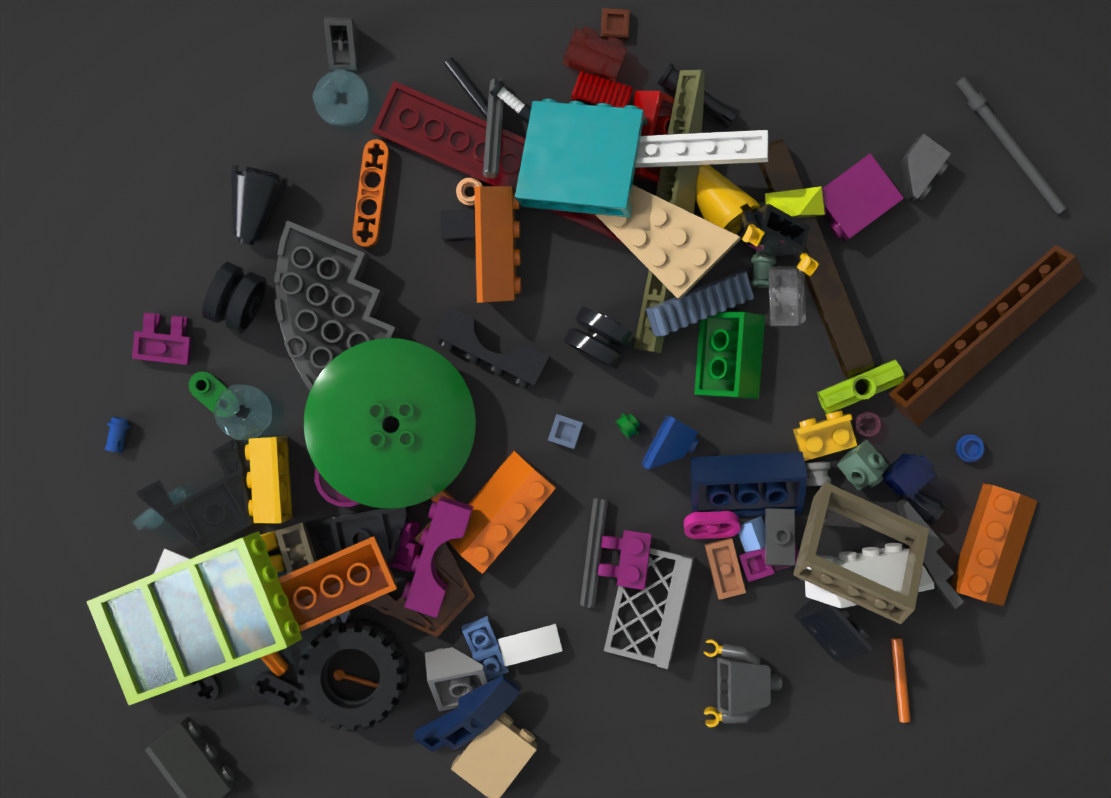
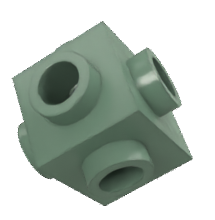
[837,440,889,491]

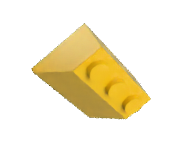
[245,436,293,523]

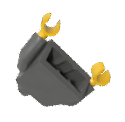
[704,639,782,727]

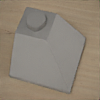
[425,647,488,711]

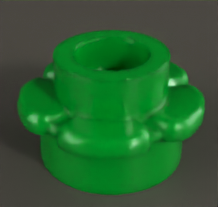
[615,413,640,439]

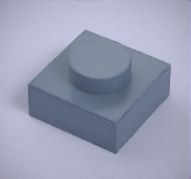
[548,414,583,449]

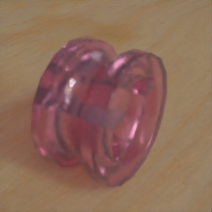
[854,411,881,437]

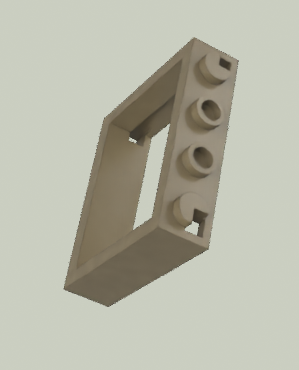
[793,482,929,624]

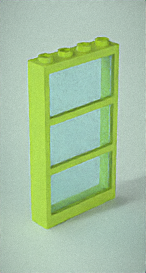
[87,531,303,705]

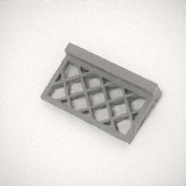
[604,548,695,669]

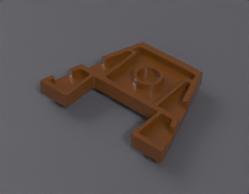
[364,520,475,637]

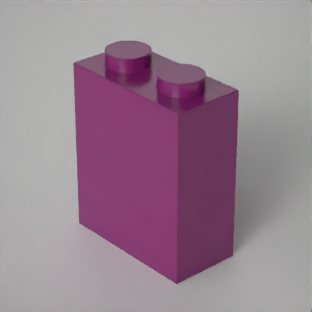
[821,153,904,242]

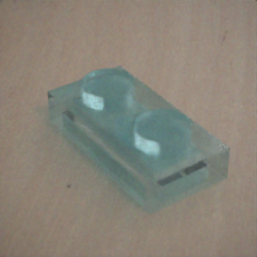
[133,486,191,531]

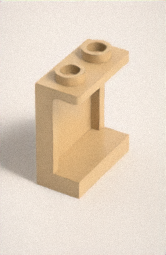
[451,713,537,798]

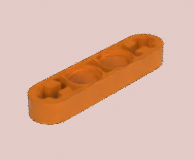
[352,139,390,248]

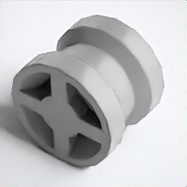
[805,462,831,486]

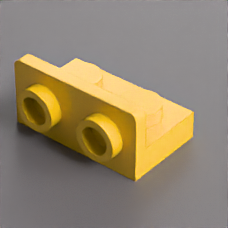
[793,410,857,461]

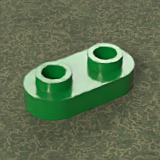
[189,371,240,417]

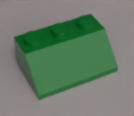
[694,312,765,399]

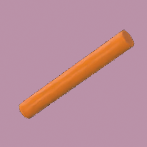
[891,637,911,723]

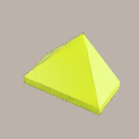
[765,186,825,219]

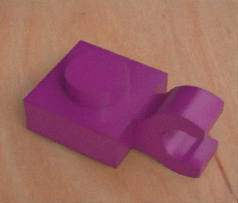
[388,521,421,572]

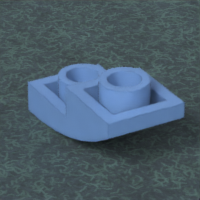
[462,616,509,680]

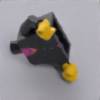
[740,204,819,277]

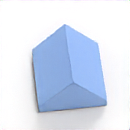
[738,516,765,552]

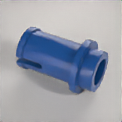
[105,417,130,453]

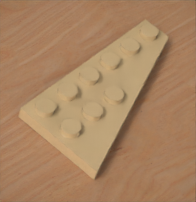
[595,185,741,300]

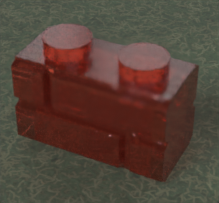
[563,27,628,82]

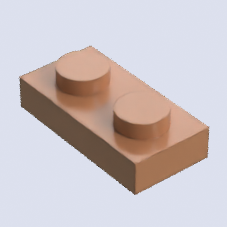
[704,538,746,600]

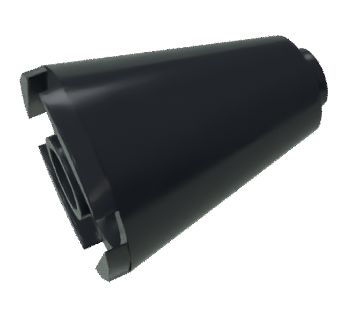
[231,165,288,245]

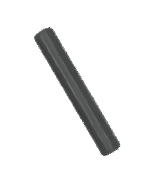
[483,78,505,179]
[580,498,608,608]

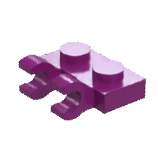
[132,313,193,365]
[598,530,652,590]

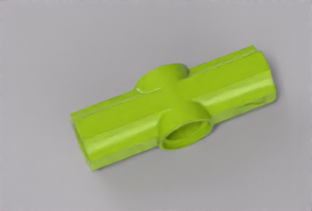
[817,360,905,414]

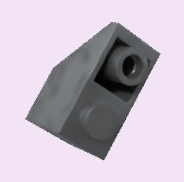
[900,134,951,203]

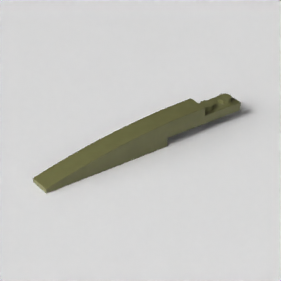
[634,70,705,353]

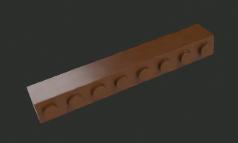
[889,245,1084,427]

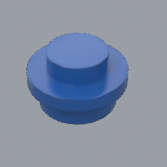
[956,434,985,462]

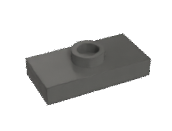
[765,508,795,566]

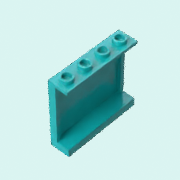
[515,99,648,218]

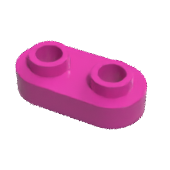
[683,511,740,539]

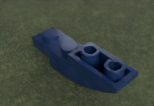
[415,675,520,752]

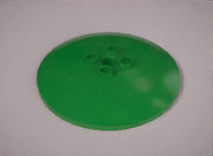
[304,338,476,509]

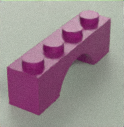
[402,496,474,618]

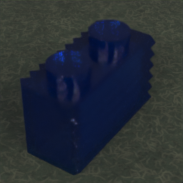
[882,453,935,498]

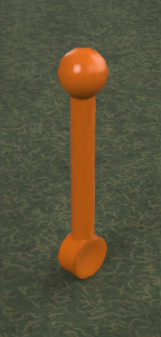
[333,669,379,688]

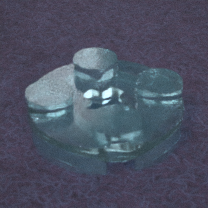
[312,69,369,127]
[214,384,272,440]

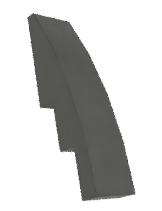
[897,500,964,609]

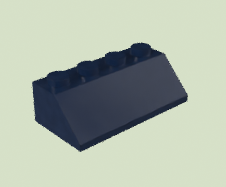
[690,452,808,517]

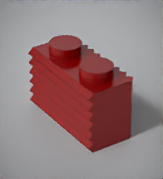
[570,71,633,108]

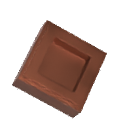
[601,8,630,40]

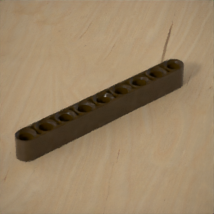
[758,139,874,378]

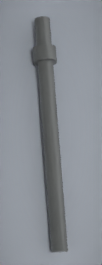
[955,76,1067,214]

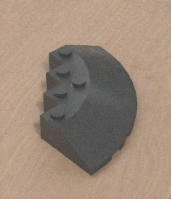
[274,220,400,430]

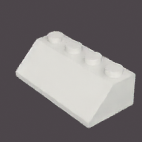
[805,543,934,608]

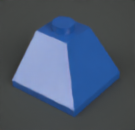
[640,416,699,470]

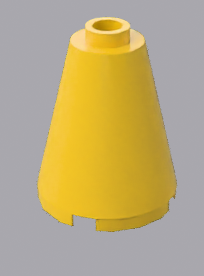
[695,165,761,234]

